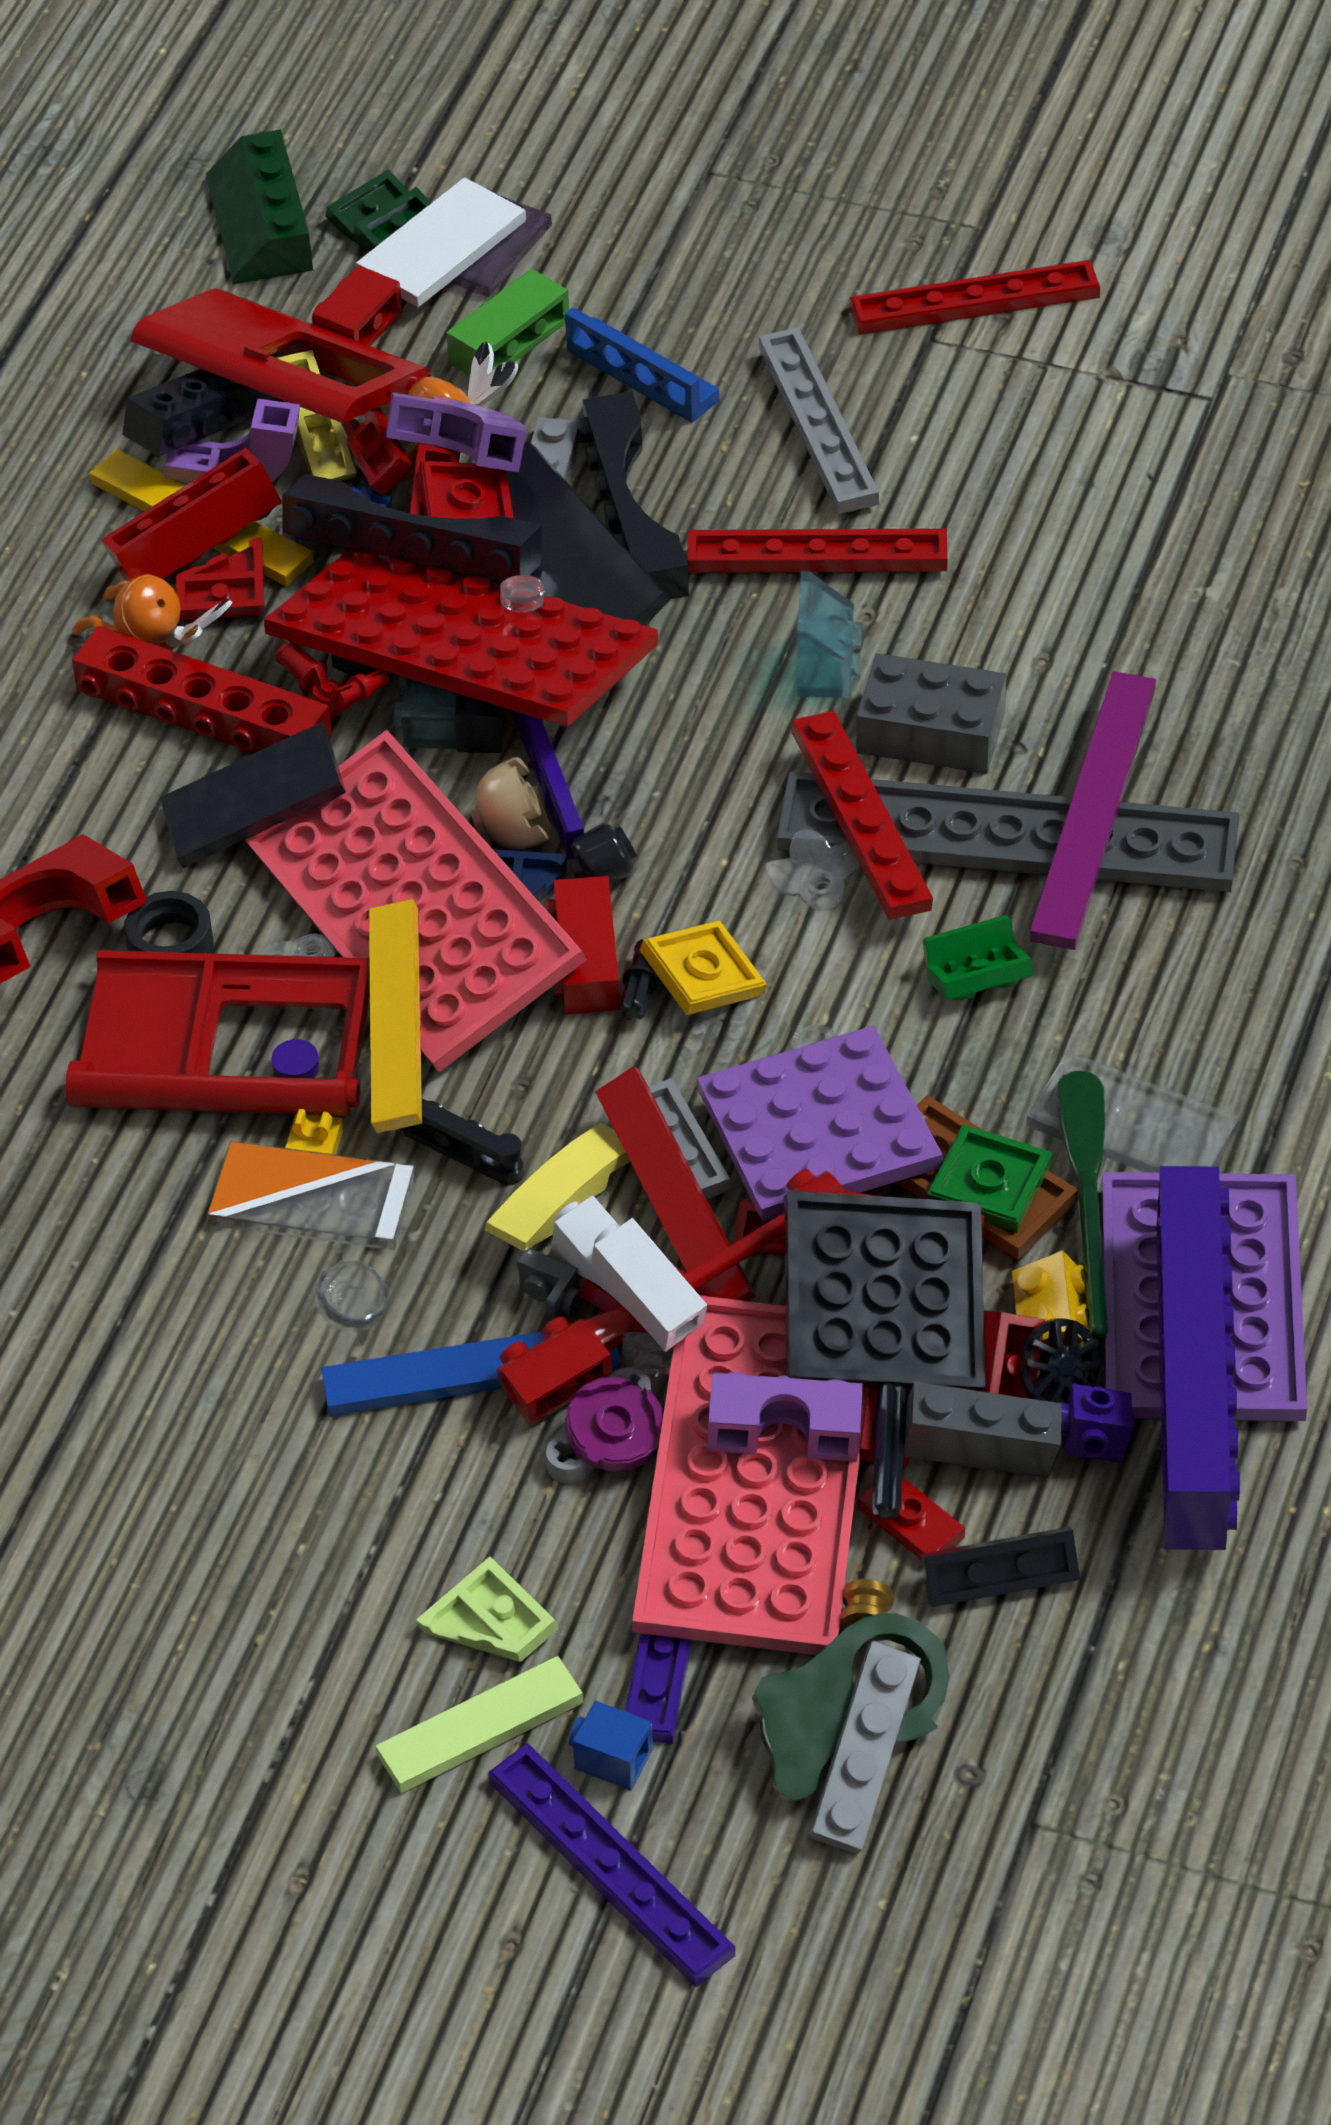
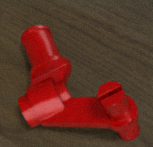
[275,642,390,721]

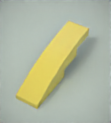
[277,350,356,481]
[485,1123,630,1251]

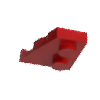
[176,537,265,621]

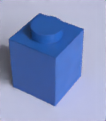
[569,1700,653,1790]

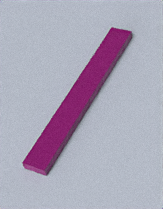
[1030,671,1156,950]

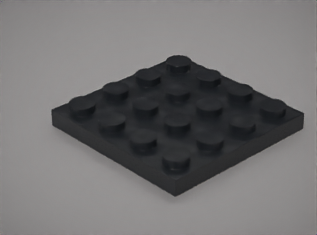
[784,1191,986,1391]

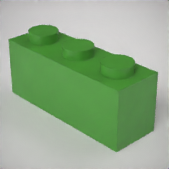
[446,268,569,376]

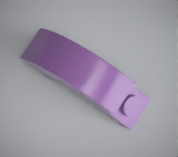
[385,392,526,472]
[164,399,300,482]

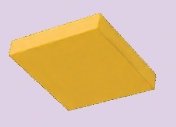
[640,920,767,1015]

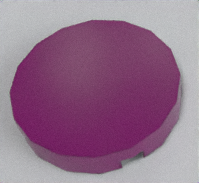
[565,1377,664,1472]

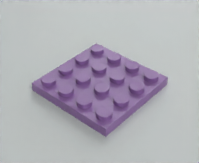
[697,1025,943,1222]

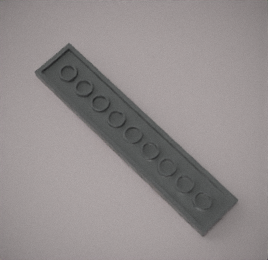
[777,771,1239,892]

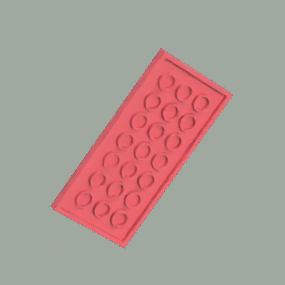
[245,730,587,1073]
[632,1295,867,1655]

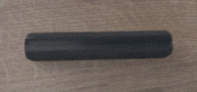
[872,1383,906,1520]

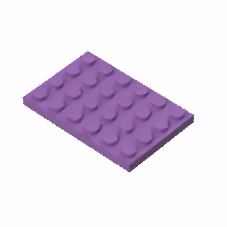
[1102,1172,1307,1421]

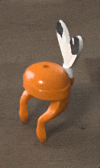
[400,342,518,483]
[72,574,232,650]

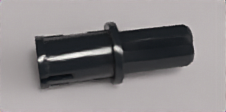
[619,939,659,1020]

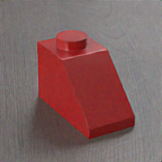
[981,1310,1045,1399]

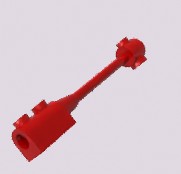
[496,1169,846,1426]

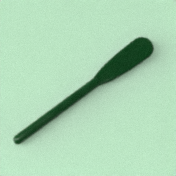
[1057,1070,1108,1340]

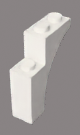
[550,1195,707,1352]

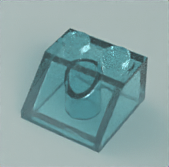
[797,571,863,698]

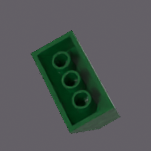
[206,129,313,284]

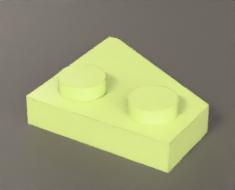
[416,1556,559,1662]

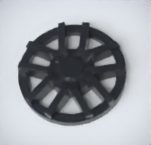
[1019,1318,1104,1403]

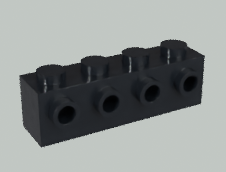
[122,369,277,457]

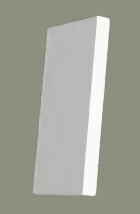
[356,177,526,307]

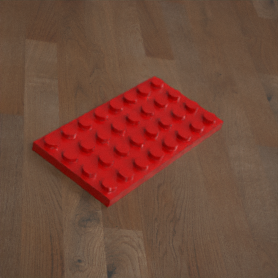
[264,548,658,727]

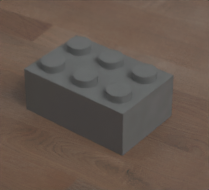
[856,653,1007,774]

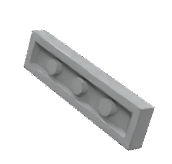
[808,1641,921,1855]

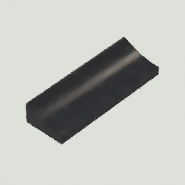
[506,441,671,626]

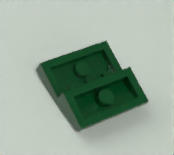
[325,169,431,252]

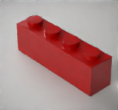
[101,448,282,581]

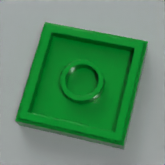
[927,1124,1053,1233]

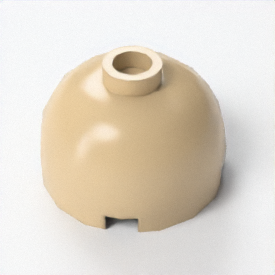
[471,757,552,850]

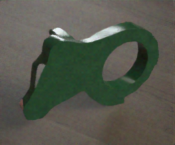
[752,1613,950,1801]

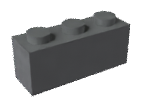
[903,1382,1062,1478]

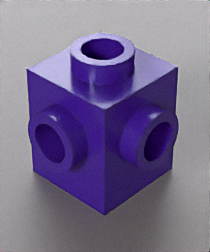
[1060,1384,1133,1463]

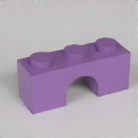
[707,1372,862,1462]

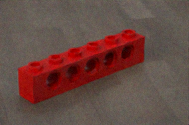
[72,625,332,753]

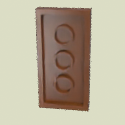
[896,1095,1078,1260]

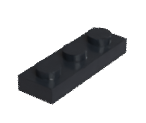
[920,1527,1081,1607]

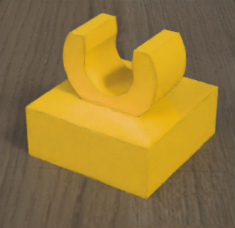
[285,1109,344,1156]

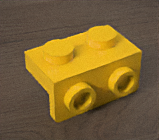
[1012,1250,1089,1354]

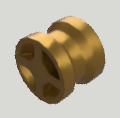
[840,1579,894,1631]

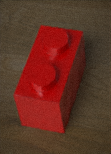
[312,265,403,346]

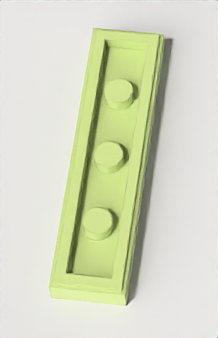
[376,1656,584,1793]

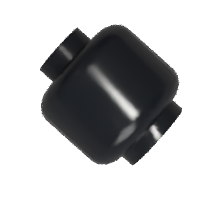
[567,823,638,886]

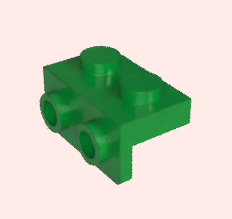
[922,915,1034,1000]

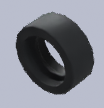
[124,891,214,953]

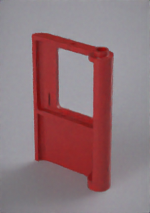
[130,288,431,423]
[65,950,370,1116]

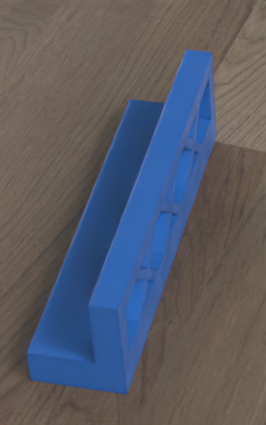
[565,307,719,423]

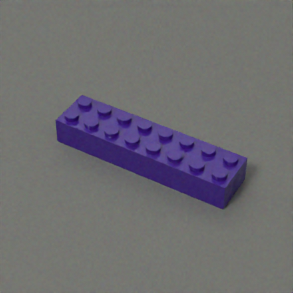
[1156,1166,1240,1550]

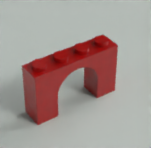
[0,834,147,984]

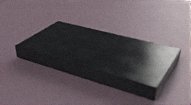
[160,723,346,868]

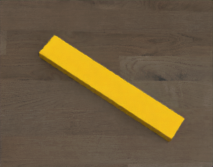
[89,449,314,587]
[369,899,422,1133]

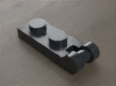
[403,1098,524,1185]

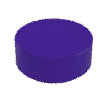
[271,1039,320,1079]

